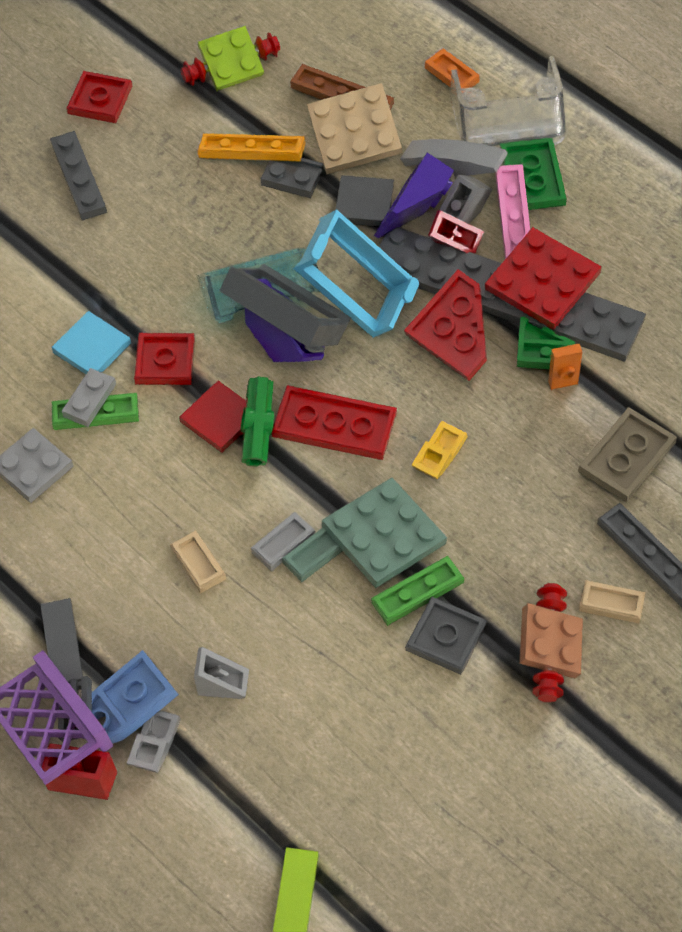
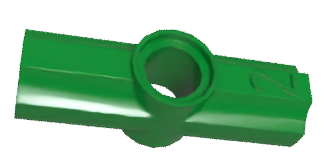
[241,376,274,467]

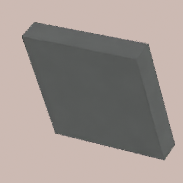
[335,175,394,226]
[405,597,487,675]

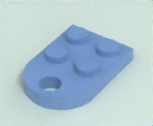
[92,650,179,743]

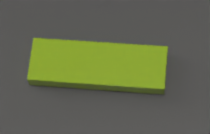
[273,848,319,932]

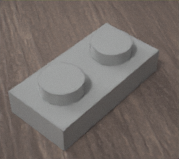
[62,368,116,427]

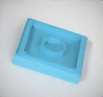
[51,311,131,374]

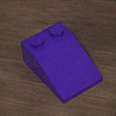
[374,153,454,238]

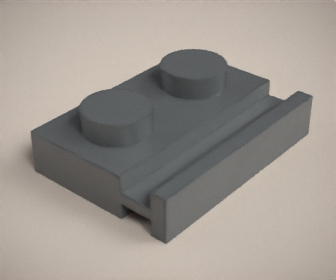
[261,158,324,198]

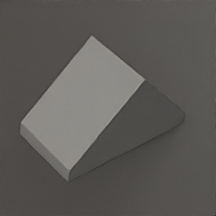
[194,647,249,699]

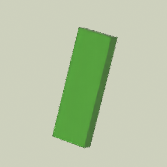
[52,393,139,430]
[371,556,464,626]

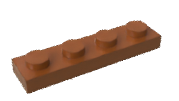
[290,64,394,110]

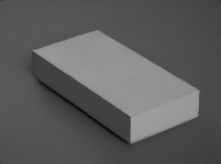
[251,512,315,572]

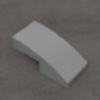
[127,710,181,773]

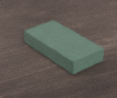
[282,528,343,582]

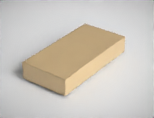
[170,531,226,594]
[579,580,646,624]

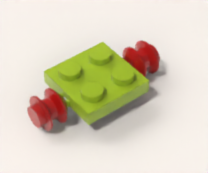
[180,26,280,91]

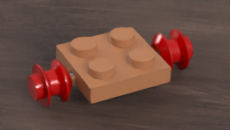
[520,583,583,703]

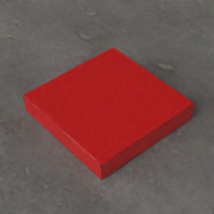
[66,71,133,123]
[134,333,195,385]
[179,380,246,453]

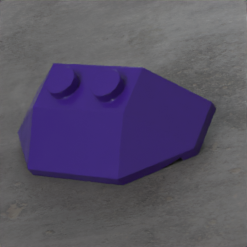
[244,279,325,362]

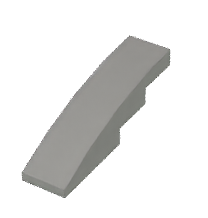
[400,139,508,177]

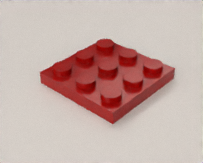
[485,227,602,330]

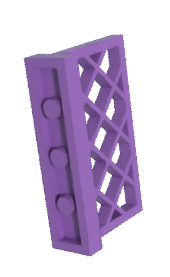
[0,650,113,785]

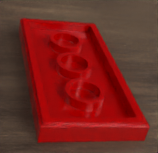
[271,385,397,460]

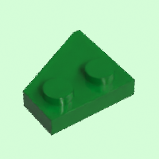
[516,316,575,369]

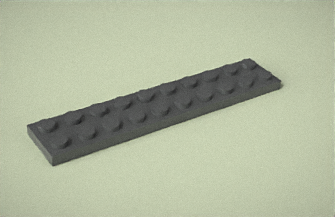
[379,227,646,362]

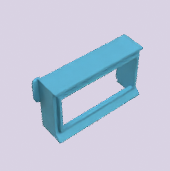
[293,209,419,337]

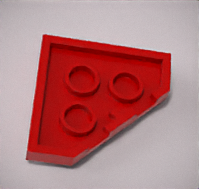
[404,269,487,381]

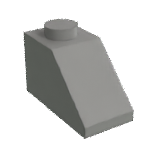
[440,175,493,224]

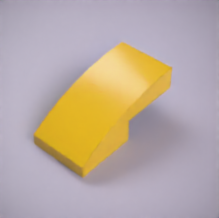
[412,421,468,479]

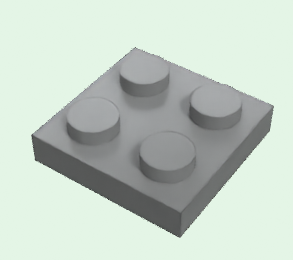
[0,428,74,503]

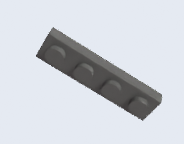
[50,131,107,221]

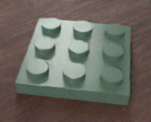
[321,478,447,588]

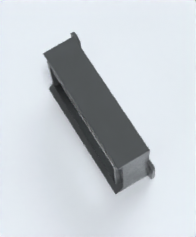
[219,263,351,353]

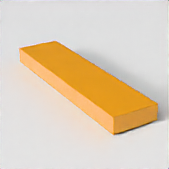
[197,133,306,161]

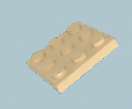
[307,83,403,174]

